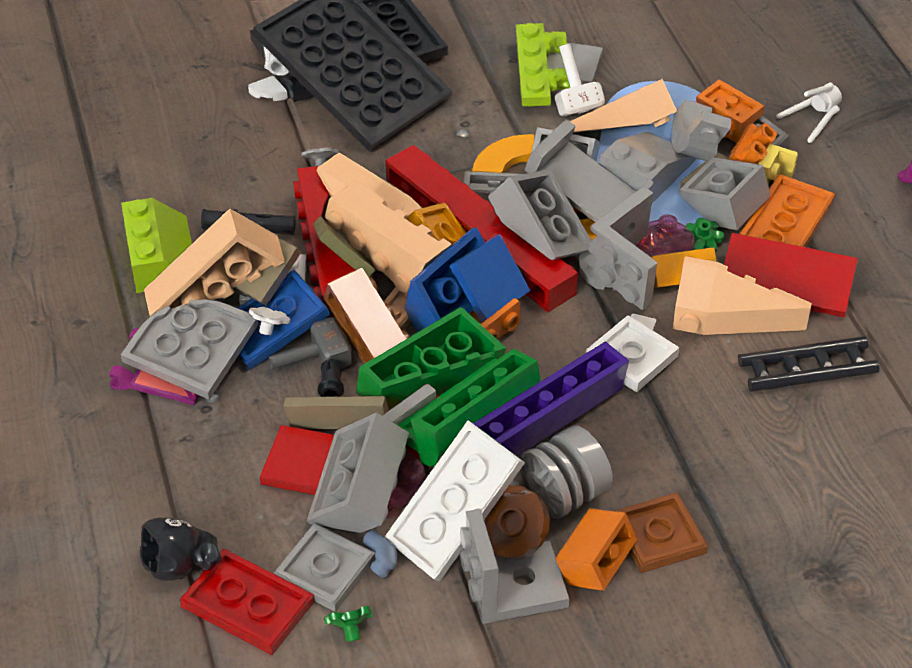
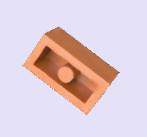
[555,508,637,591]

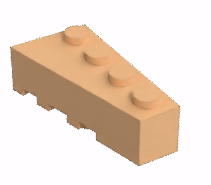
[325,180,452,295]
[144,209,285,317]

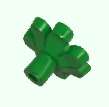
[684,217,724,253]
[323,606,372,642]

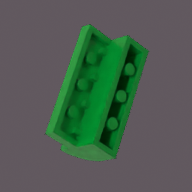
[398,348,541,466]

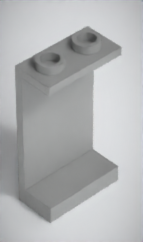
[524,119,654,222]

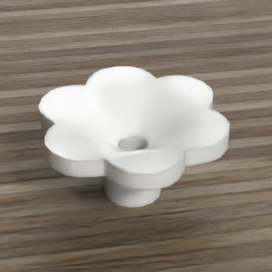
[249,307,290,335]

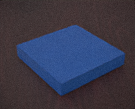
[450,234,530,322]

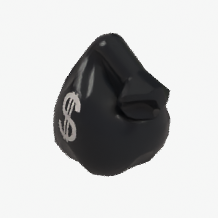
[140,517,222,581]

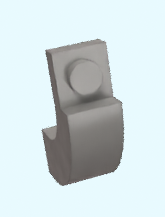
[672,100,731,161]

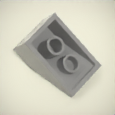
[599,132,697,203]
[488,169,591,261]

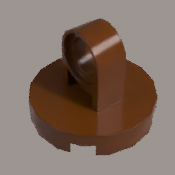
[484,485,550,560]

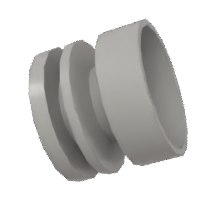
[520,426,613,519]

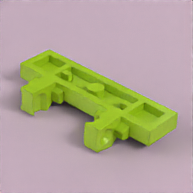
[516,23,571,107]

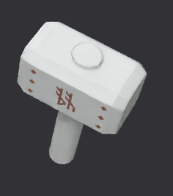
[555,44,605,117]

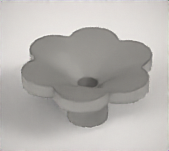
[301,147,339,166]

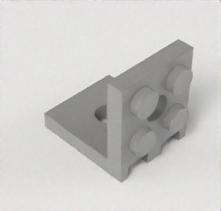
[587,186,657,311]
[460,509,569,624]

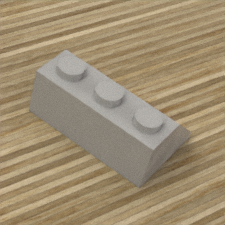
[307,412,409,533]

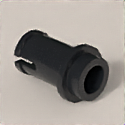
[318,359,344,397]

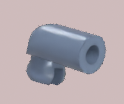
[363,529,398,578]

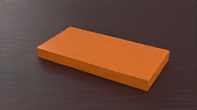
[740,174,835,247]

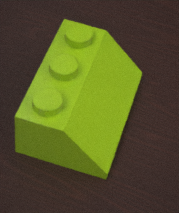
[121,198,192,293]

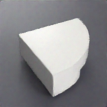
[248,76,287,101]

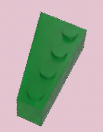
[356,307,506,410]

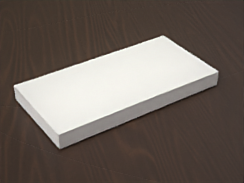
[384,421,525,582]

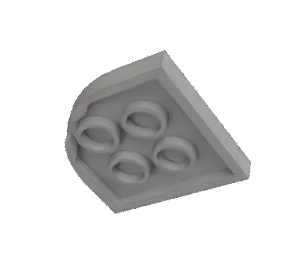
[121,299,259,399]

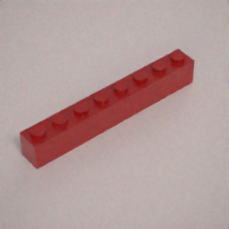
[385,145,578,313]

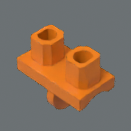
[728,123,777,164]

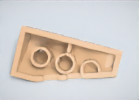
[552,79,677,133]
[317,153,422,222]
[673,256,812,335]

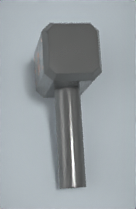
[269,318,352,370]

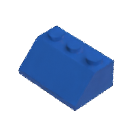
[405,227,484,332]

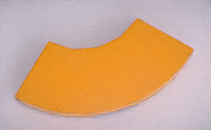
[472,134,534,173]

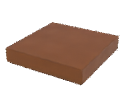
[615,492,708,573]

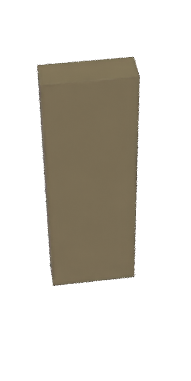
[283,396,389,429]

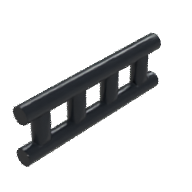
[738,336,880,392]

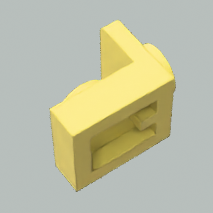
[758,144,798,185]

